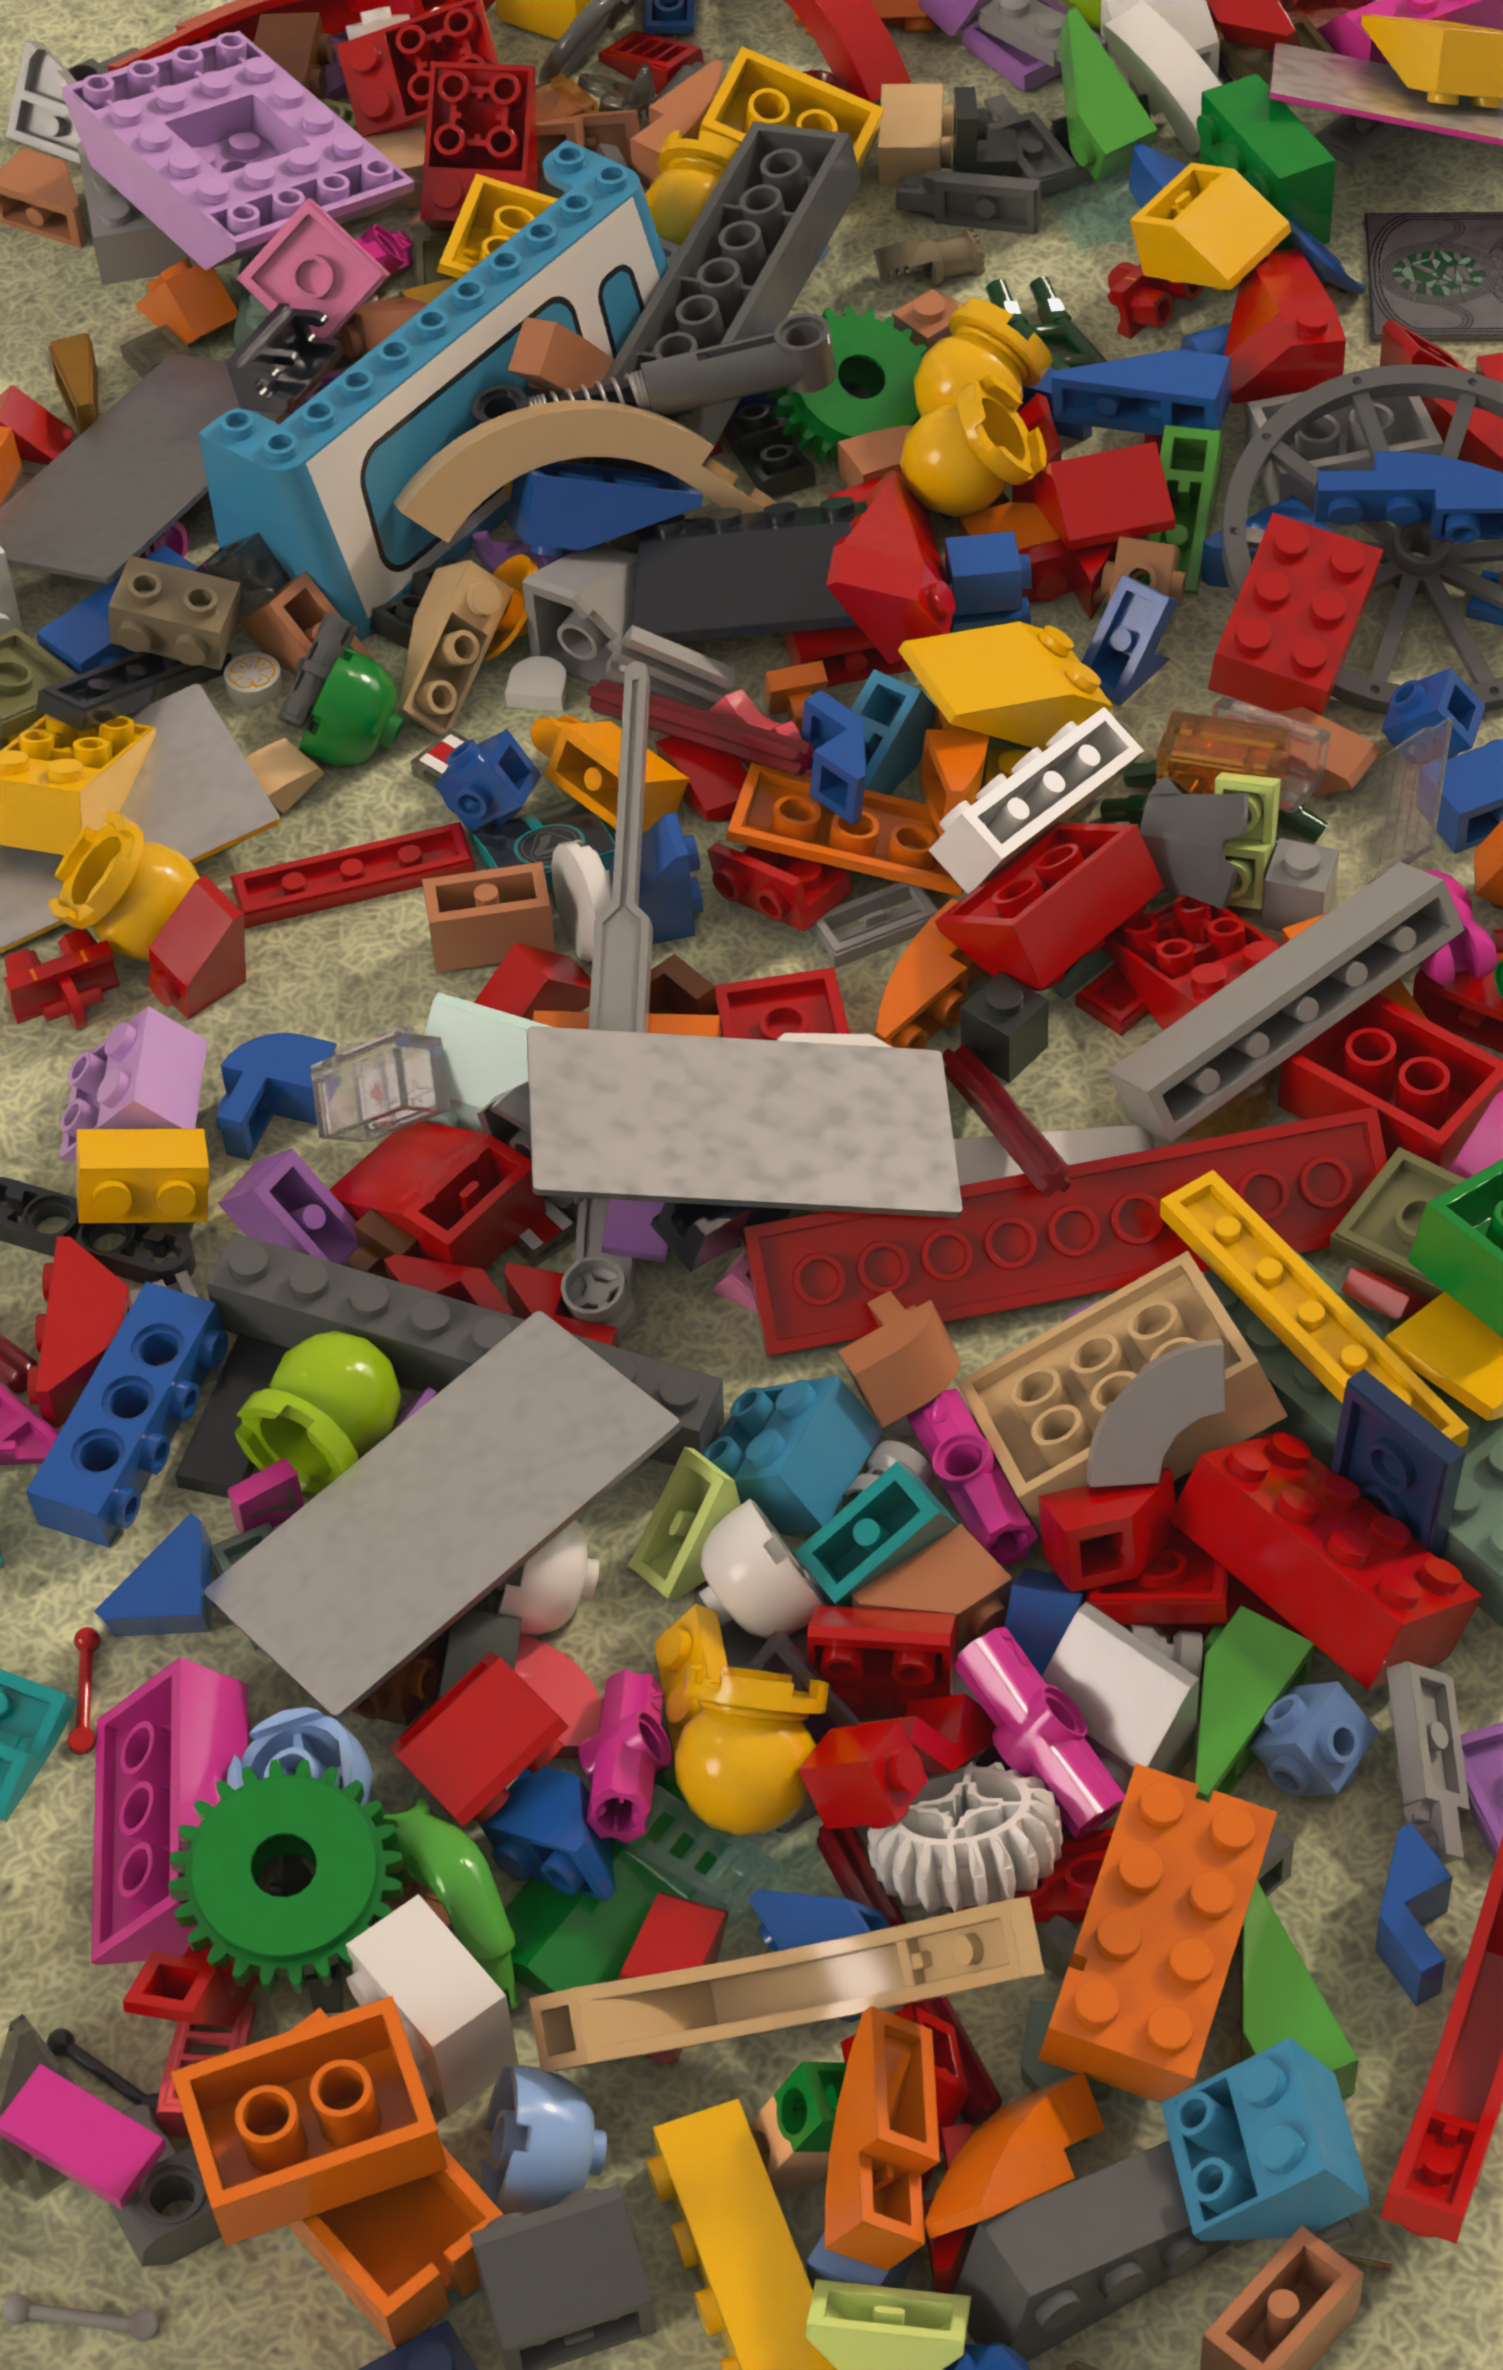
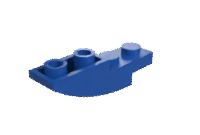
[1314,451,1503,544]

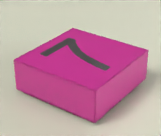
[227,1459,304,1533]

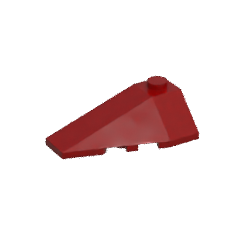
[1224,249,1346,404]
[826,470,956,665]

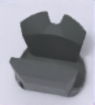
[1139,776,1248,914]

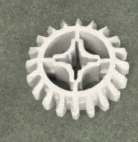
[867,1761,1063,1912]

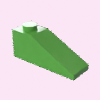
[1059,7,1158,182]
[1141,425,1223,594]
[1195,1606,1314,1803]
[1235,1880,1358,2099]

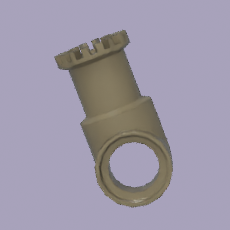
[873,228,985,288]

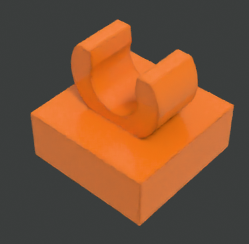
[764,660,828,732]

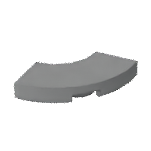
[1086,1338,1226,1487]

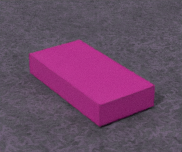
[0,2064,166,2210]

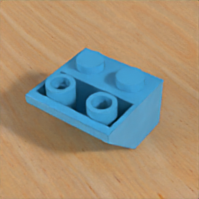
[702,1375,884,1535]
[1160,2037,1372,2241]

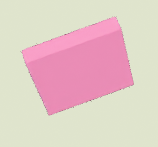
[236,198,391,338]

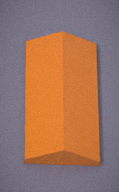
[726,762,964,897]

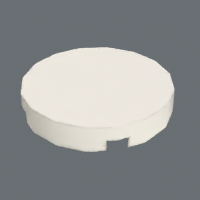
[551,839,612,962]

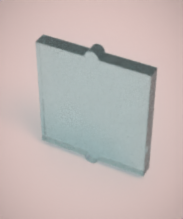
[1047,172,1141,250]

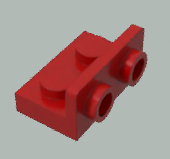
[707,842,853,932]

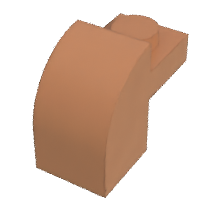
[838,1290,961,1428]

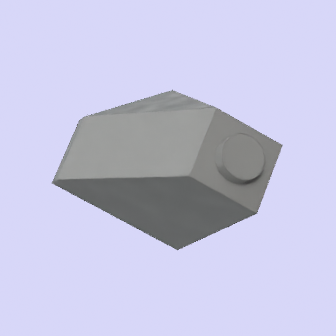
[522,543,641,686]

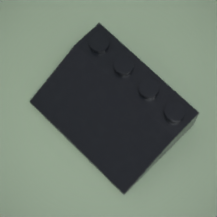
[633,497,867,643]

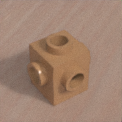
[1101,537,1186,607]

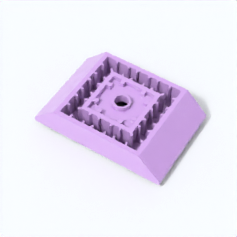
[62,31,415,271]

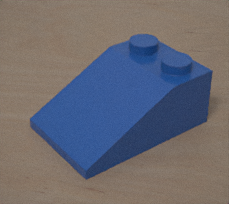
[507,461,703,557]

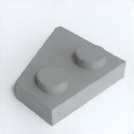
[5,40,81,163]

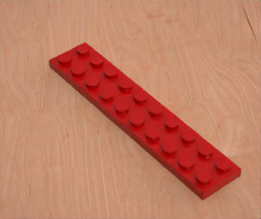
[743,1106,1388,1356]

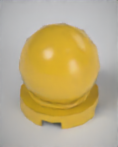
[645,130,740,246]
[913,298,1053,417]
[900,375,1047,518]
[48,812,200,962]
[674,1664,829,1836]

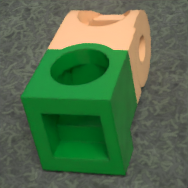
[750,2062,847,2194]

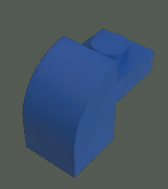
[216,1033,343,1160]

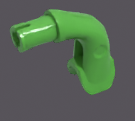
[375,1796,521,2010]

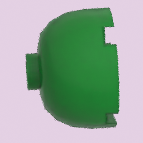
[299,647,404,768]

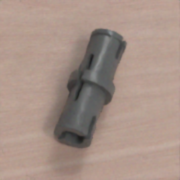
[277,613,359,733]

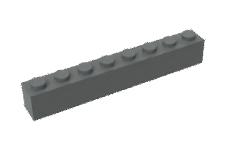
[206,1232,725,1466]

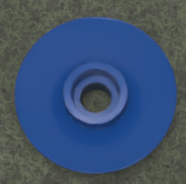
[1286,216,1366,294]

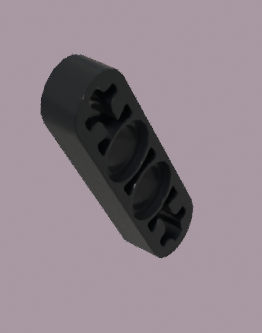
[0,1177,196,1286]

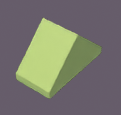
[628,1447,741,1600]
[806,2279,971,2370]

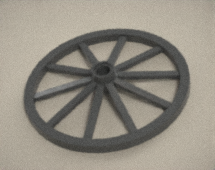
[1221,365,1503,715]

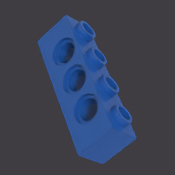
[26,1282,228,1548]

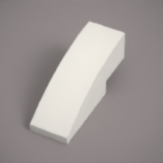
[1100,0,1222,155]

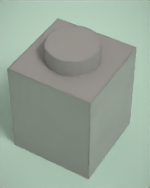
[1261,838,1339,932]

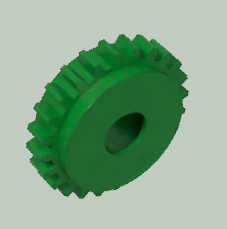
[768,306,927,471]
[168,1759,404,1994]

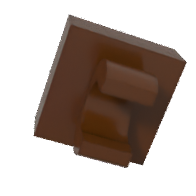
[347,1209,421,1279]

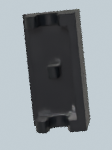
[225,303,344,413]
[650,1202,791,1273]

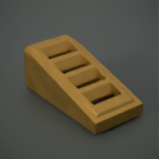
[48,333,98,436]

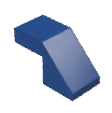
[801,690,866,825]
[1375,1823,1453,2006]

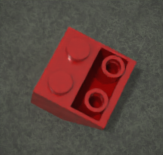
[807,1605,957,1720]
[387,1651,569,1827]

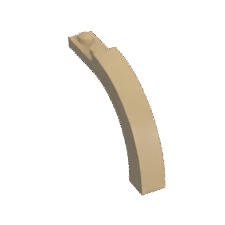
[393,400,777,544]
[529,1896,1045,2073]

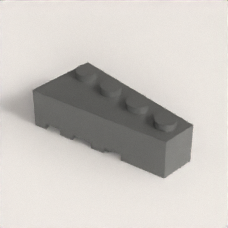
[953,2140,1255,2362]

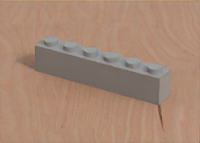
[1107,862,1465,1143]

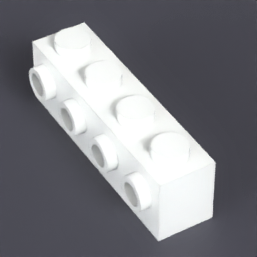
[928,707,1144,894]

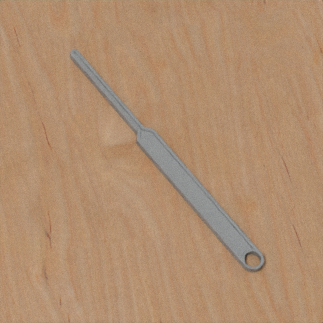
[575,661,653,1295]

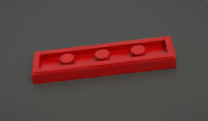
[230,822,476,929]

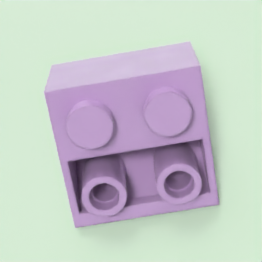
[59,1006,208,1162]

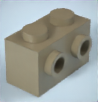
[108,555,241,670]

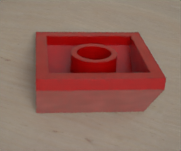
[1027,442,1175,551]

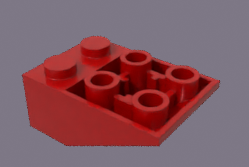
[336,0,499,137]
[420,61,538,231]
[1103,895,1281,1031]
[329,1119,546,1270]

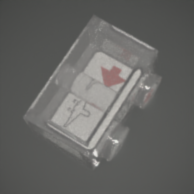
[310,1025,450,1143]

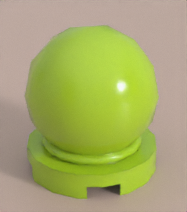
[235,1330,401,1499]

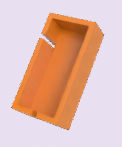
[1038,1763,1277,2103]
[288,2007,504,2350]

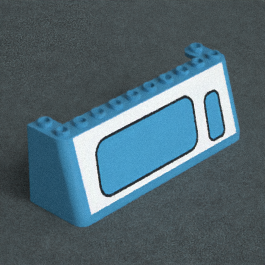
[198,140,669,641]

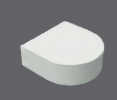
[505,656,568,712]

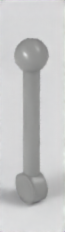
[2,2294,160,2342]

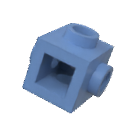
[1249,1682,1379,1797]

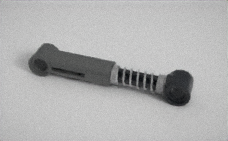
[471,313,837,427]

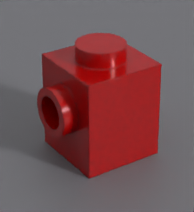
[797,1720,929,1830]

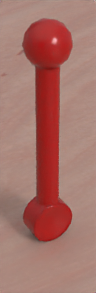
[67,1627,101,1755]

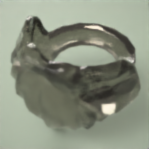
[577,62,656,123]

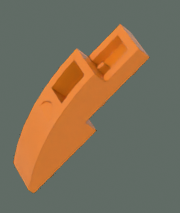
[876,898,985,1049]

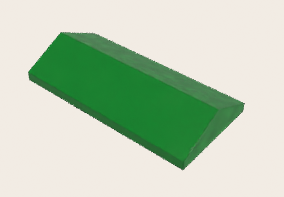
[505,1752,740,1996]

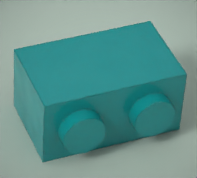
[793,1461,959,1607]

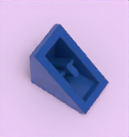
[94,1513,211,1637]
[1005,1568,1087,1677]

